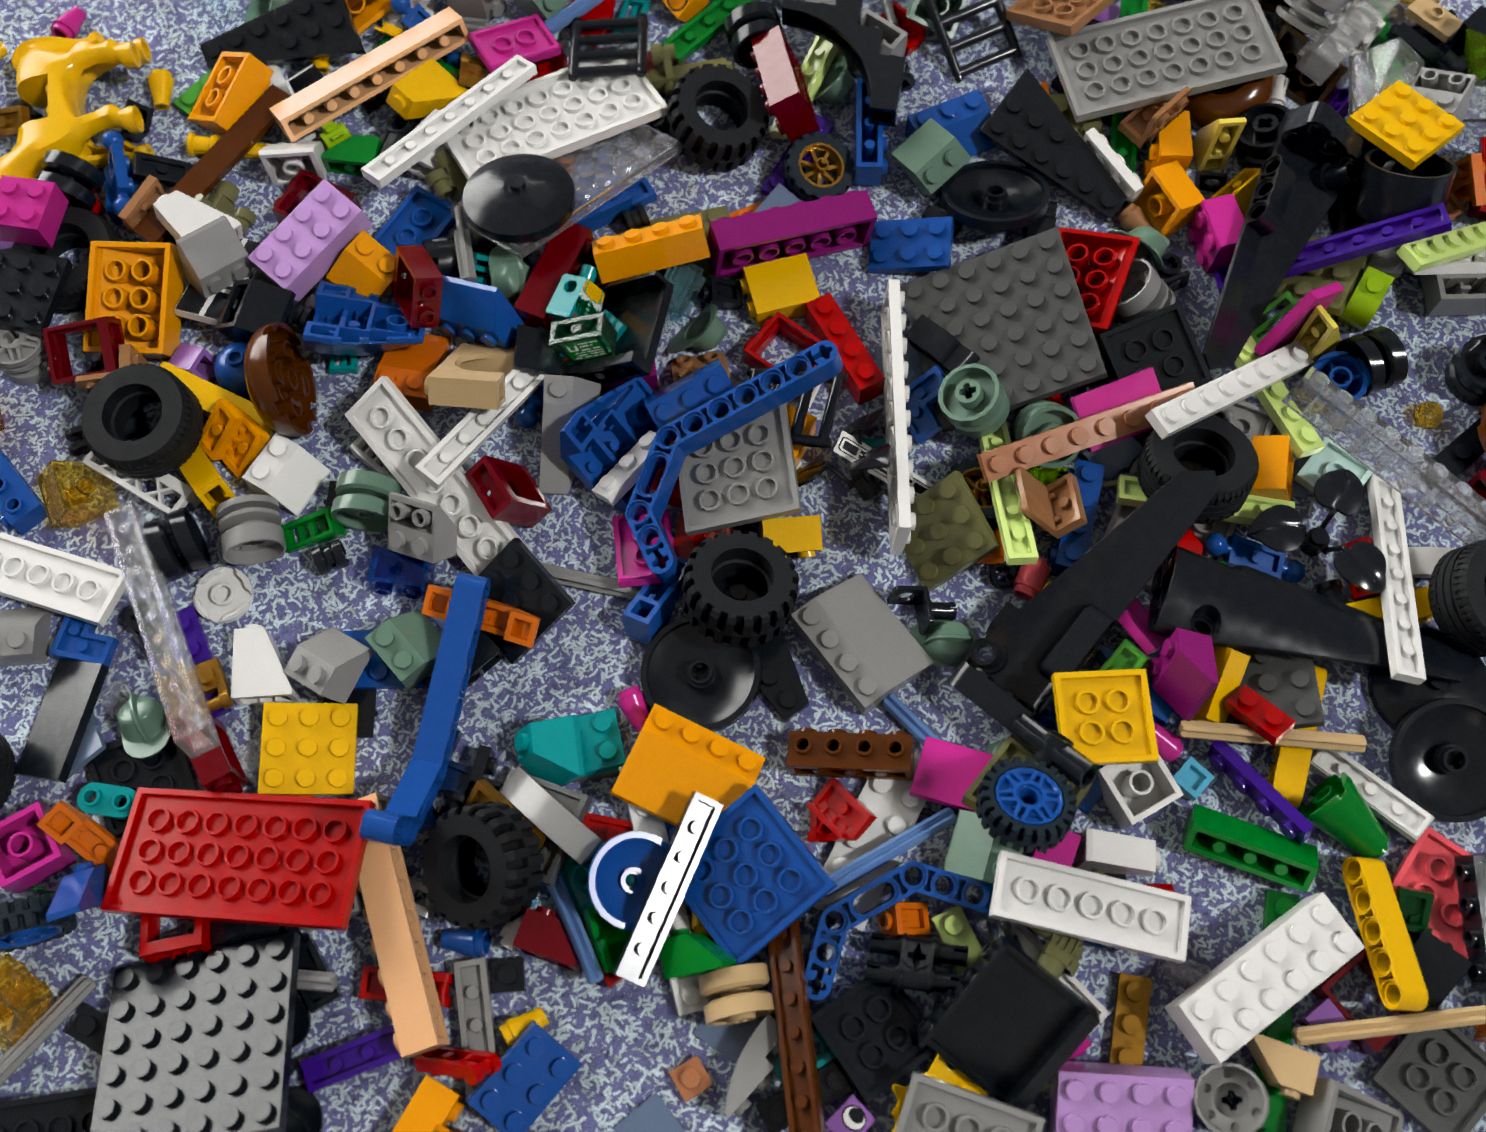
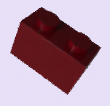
[512,905,582,973]

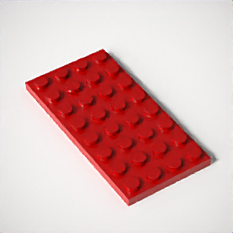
[100,787,376,931]

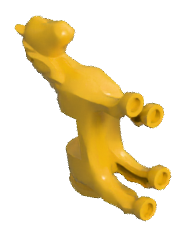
[0,31,155,179]

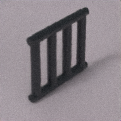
[924,0,1022,83]
[568,13,648,82]
[745,366,849,448]

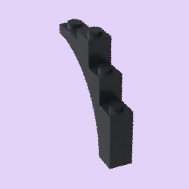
[782,0,906,127]

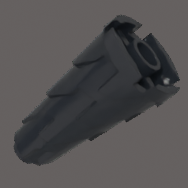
[422,235,532,279]

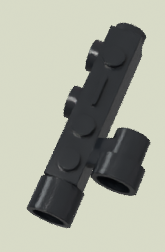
[1385,21,1470,73]

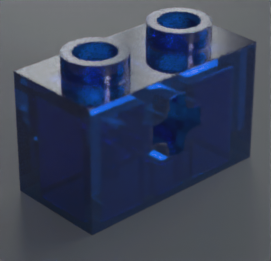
[366,547,436,599]

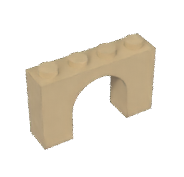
[424,343,515,410]

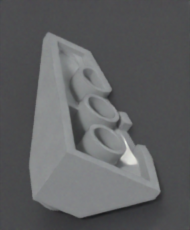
[539,374,601,495]

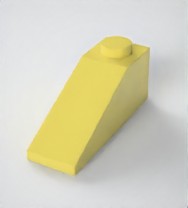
[1192,117,1247,171]
[1293,305,1341,367]

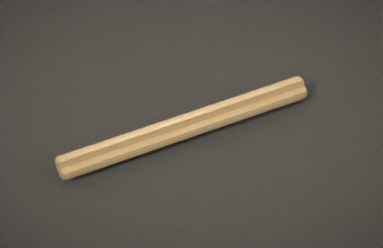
[1179,719,1367,753]
[1293,1005,1486,1046]

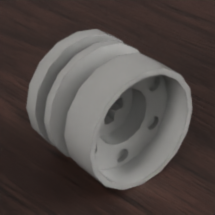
[1275,0,1348,39]
[1114,259,1176,325]
[0,330,50,386]
[216,494,287,566]
[1194,1062,1270,1132]

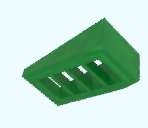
[281,506,347,553]

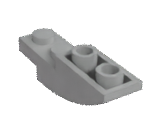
[724,1014,779,1119]

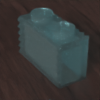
[664,262,707,322]

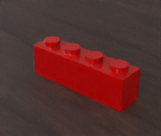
[805,292,885,406]

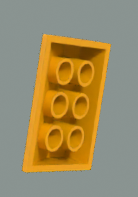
[592,213,710,284]
[83,241,184,360]
[610,703,766,827]

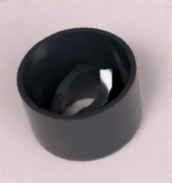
[1352,148,1457,224]

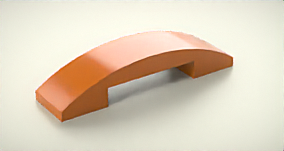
[421,584,540,648]
[36,800,121,875]

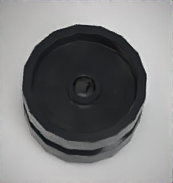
[724,1,787,69]
[1235,103,1290,168]
[34,149,106,211]
[1336,326,1409,397]
[1444,335,1486,407]
[143,507,212,582]

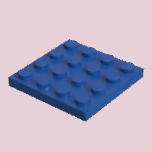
[683,784,838,965]

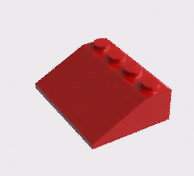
[1058,227,1140,334]

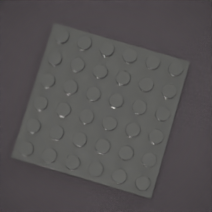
[900,226,1108,433]

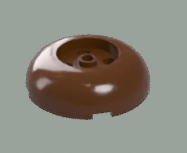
[1168,75,1274,131]
[244,322,317,437]

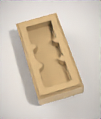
[1404,0,1463,43]

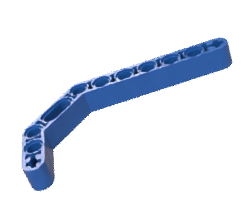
[625,340,843,584]
[360,572,491,846]
[804,861,1106,1000]

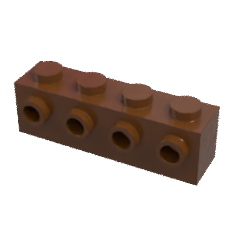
[786,727,915,781]

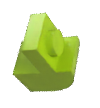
[1336,266,1395,331]

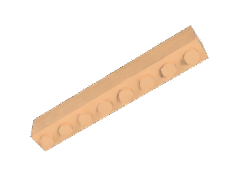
[269,7,468,143]
[356,792,450,1058]

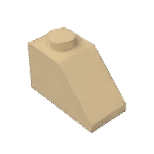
[1246,1034,1321,1101]

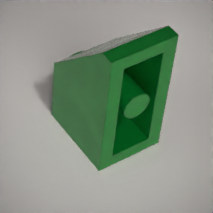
[321,135,382,177]
[660,928,737,980]

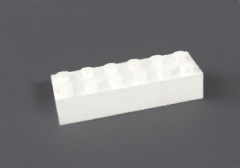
[1164,892,1365,1064]

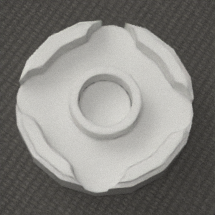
[193,567,254,624]

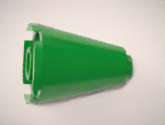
[1298,772,1389,859]

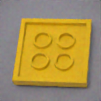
[1347,80,1465,171]
[1051,668,1159,766]
[257,702,359,796]

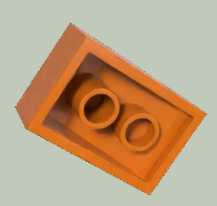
[372,334,451,412]

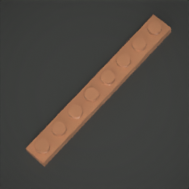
[976,382,1195,482]

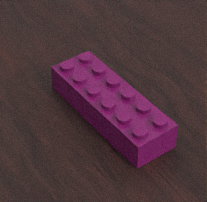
[707,190,877,278]

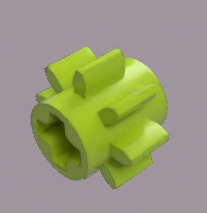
[319,120,351,150]

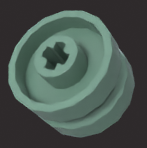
[938,363,1010,438]
[1012,400,1080,469]
[330,470,402,532]

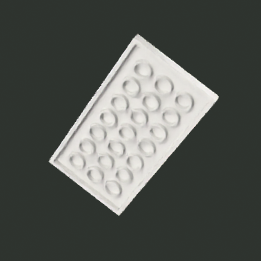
[444,47,668,180]

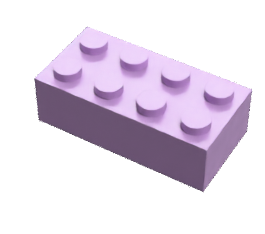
[247,179,373,301]
[1049,1061,1194,1132]

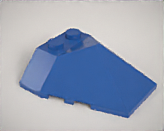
[302,281,426,356]
[560,377,658,512]

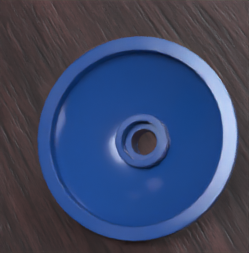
[587,831,669,930]

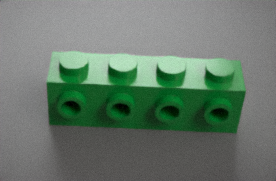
[1182,803,1319,893]

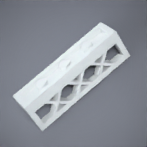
[82,451,201,515]

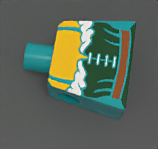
[546,264,605,335]

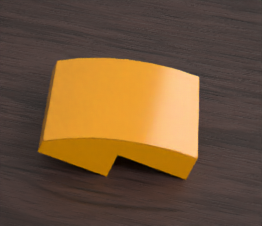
[199,399,270,479]

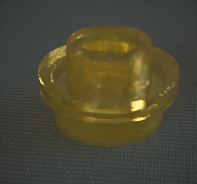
[1413,401,1443,429]

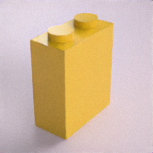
[739,253,820,326]

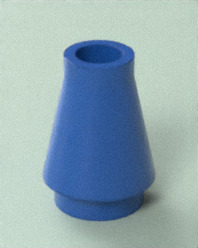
[441,929,491,959]

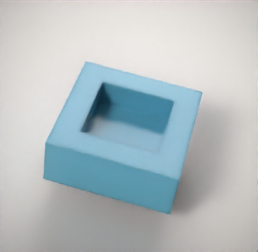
[1173,757,1215,801]

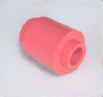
[1013,557,1051,601]

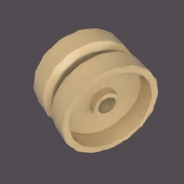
[698,963,775,1026]

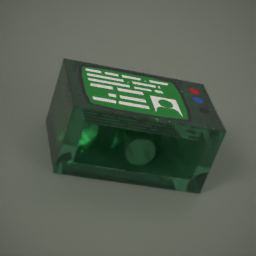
[548,312,618,365]

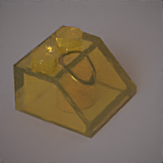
[37,460,121,528]
[0,953,53,1053]

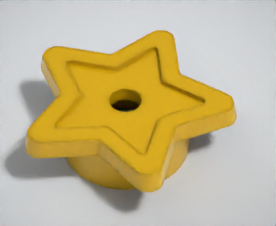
[374,22,403,38]

